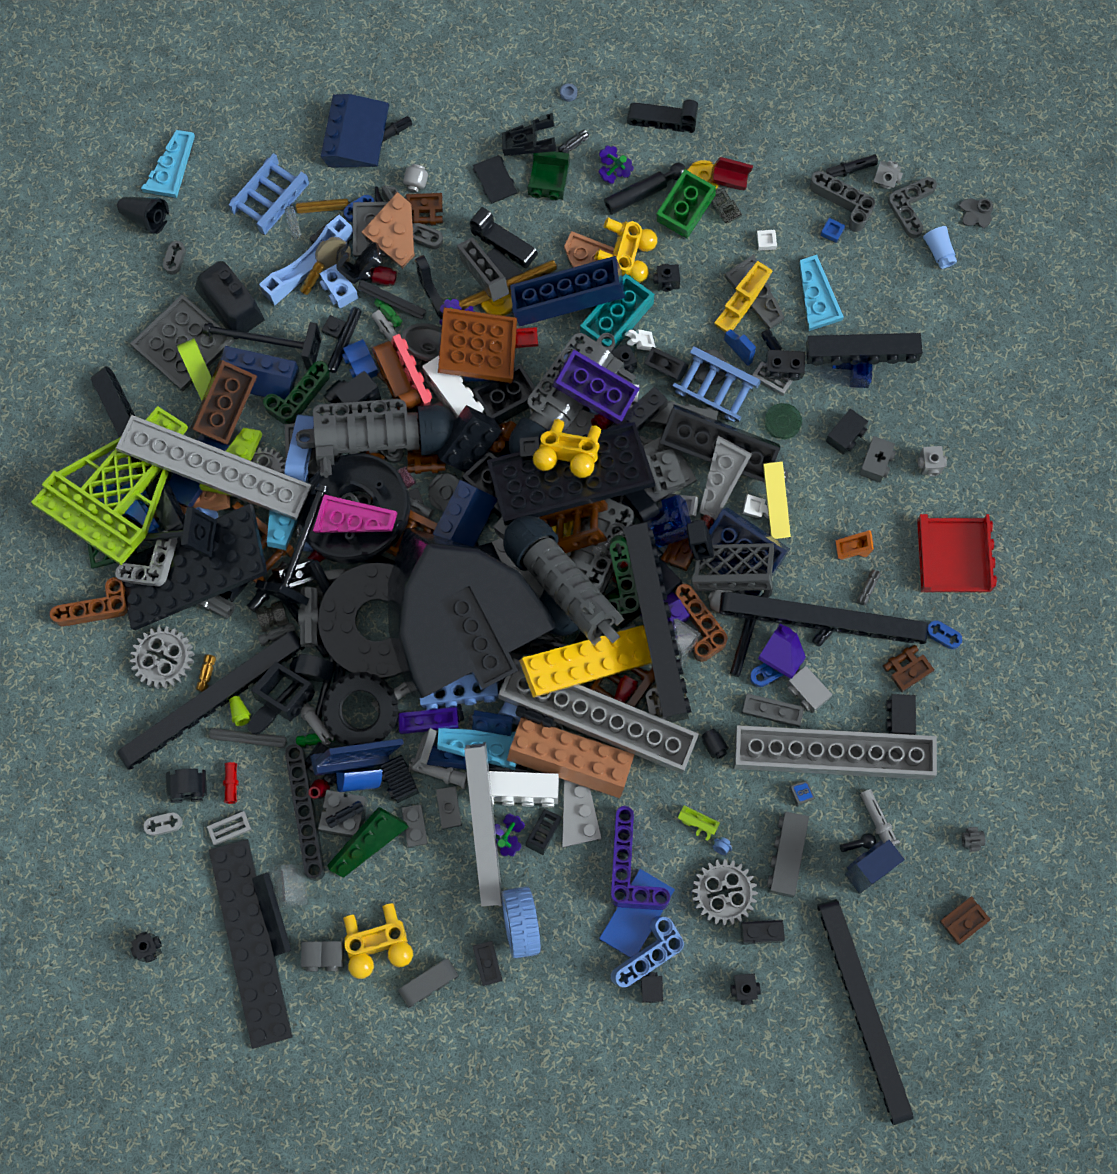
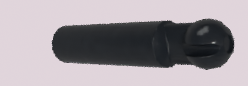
[604,162,687,215]

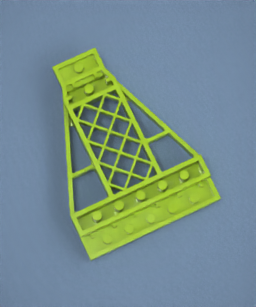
[31,406,188,565]

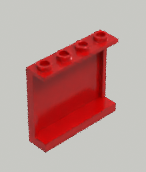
[917,514,997,592]

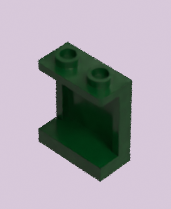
[527,152,570,201]

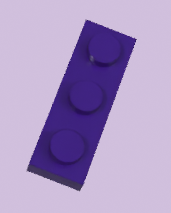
[399,707,459,734]

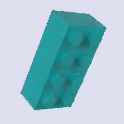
[580,274,655,349]

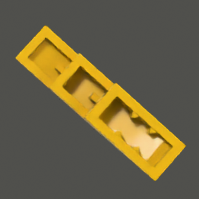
[714,261,773,333]

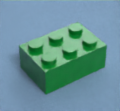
[656,169,716,239]

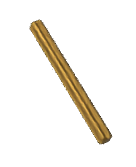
[459,260,557,310]

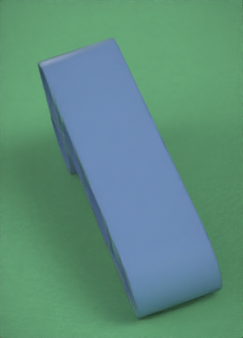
[285,415,314,483]
[611,916,684,987]

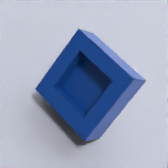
[820,218,845,243]

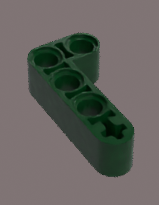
[263,361,330,424]
[605,535,639,614]

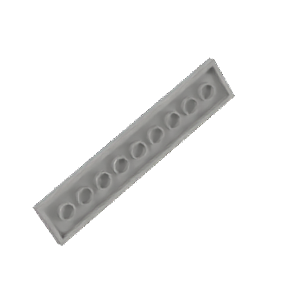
[116,415,311,521]

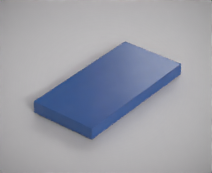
[599,869,675,958]

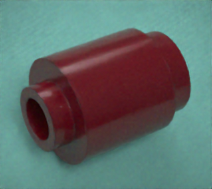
[369,266,397,286]

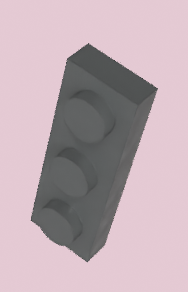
[742,693,804,727]

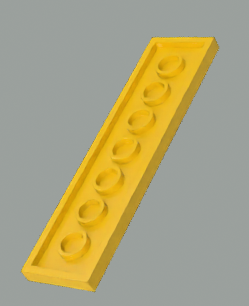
[519,625,652,698]

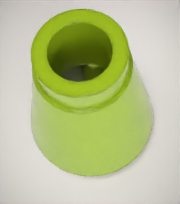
[229,696,251,726]

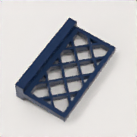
[311,739,404,776]

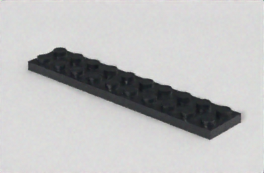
[209,839,293,1049]

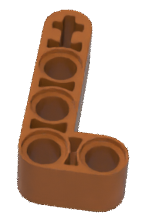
[372,341,421,411]
[50,577,128,627]
[675,584,728,662]

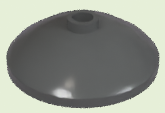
[402,323,441,362]

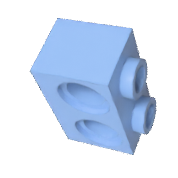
[319,264,358,309]

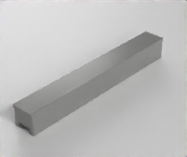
[464,742,502,907]

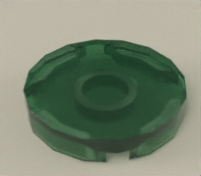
[765,403,802,440]

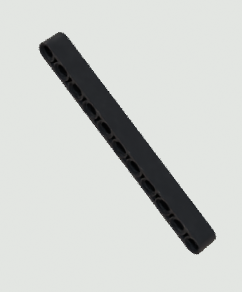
[91,366,185,531]
[719,592,928,644]
[117,631,305,770]
[817,899,914,1126]

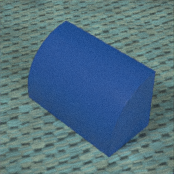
[336,769,382,792]

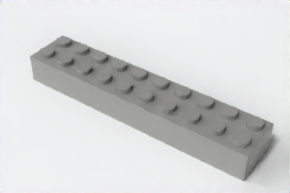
[499,658,699,774]
[734,725,937,780]

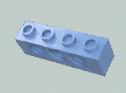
[420,674,500,710]

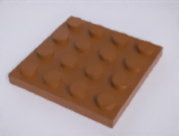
[438,307,517,383]

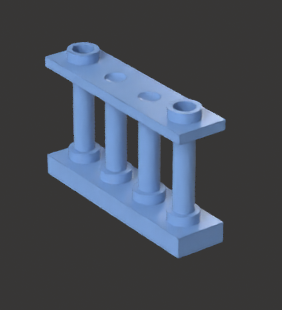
[229,153,309,235]
[673,346,761,422]

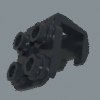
[336,242,382,284]

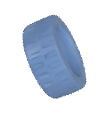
[501,887,541,958]

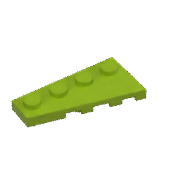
[199,428,262,496]

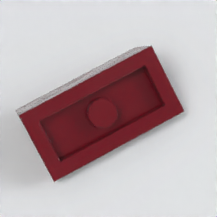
[711,157,753,190]

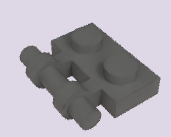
[647,448,685,493]

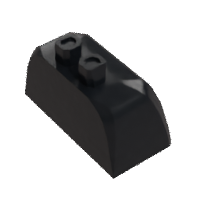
[195,261,265,339]

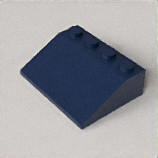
[320,94,389,168]
[694,507,790,596]

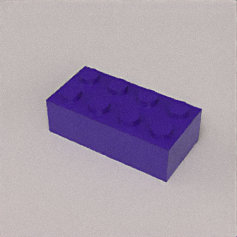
[552,350,640,424]

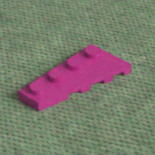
[313,495,397,533]

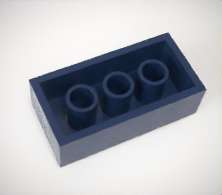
[845,840,905,894]

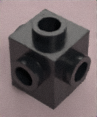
[653,264,680,292]
[130,932,162,963]
[730,973,761,1005]

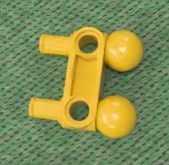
[594,217,657,283]
[533,419,601,478]
[343,903,413,979]

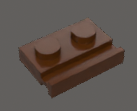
[661,527,694,571]
[939,896,991,945]

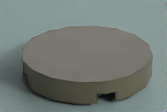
[315,237,351,271]

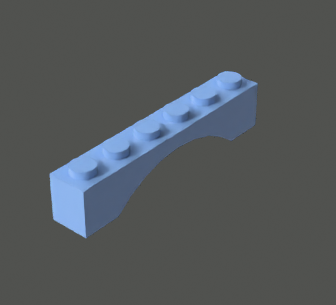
[259,214,353,305]

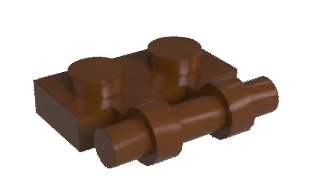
[406,193,443,225]
[486,421,517,454]
[407,447,446,474]
[883,645,934,692]

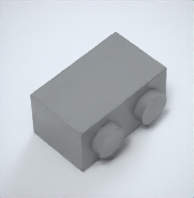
[787,666,832,713]

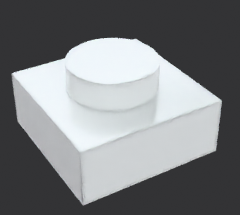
[756,230,777,250]

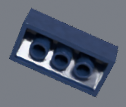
[221,346,299,400]
[433,480,498,547]

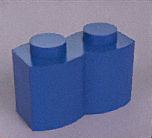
[342,339,379,378]

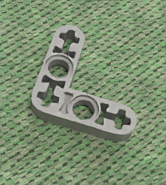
[115,531,177,587]

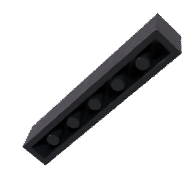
[806,333,923,366]

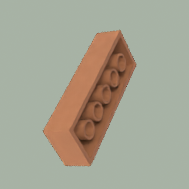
[507,717,635,798]

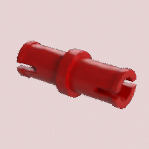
[223,762,239,804]

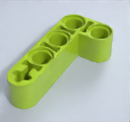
[177,338,212,401]

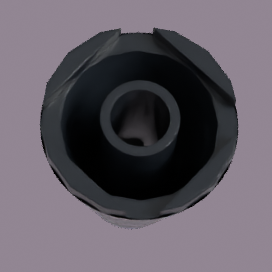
[117,197,169,234]

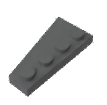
[725,254,784,329]

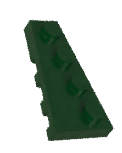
[327,807,409,878]

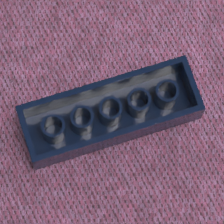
[510,256,625,326]

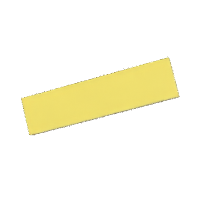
[763,461,791,539]

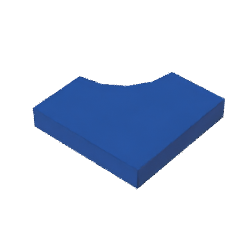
[724,329,756,366]

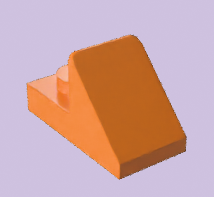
[835,530,874,560]

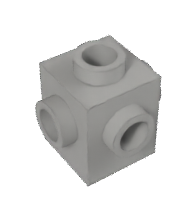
[874,161,903,189]
[918,446,947,477]

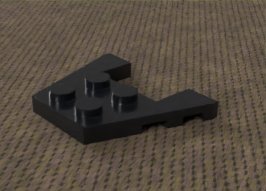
[502,113,556,156]

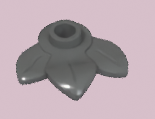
[959,198,993,228]

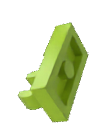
[678,805,720,841]

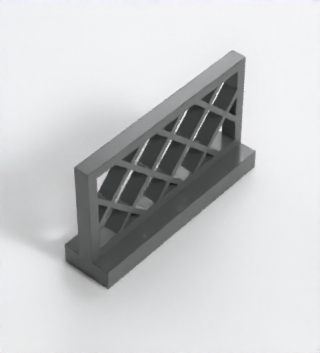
[692,543,774,591]

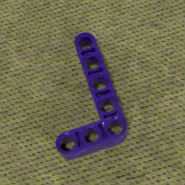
[611,806,670,910]

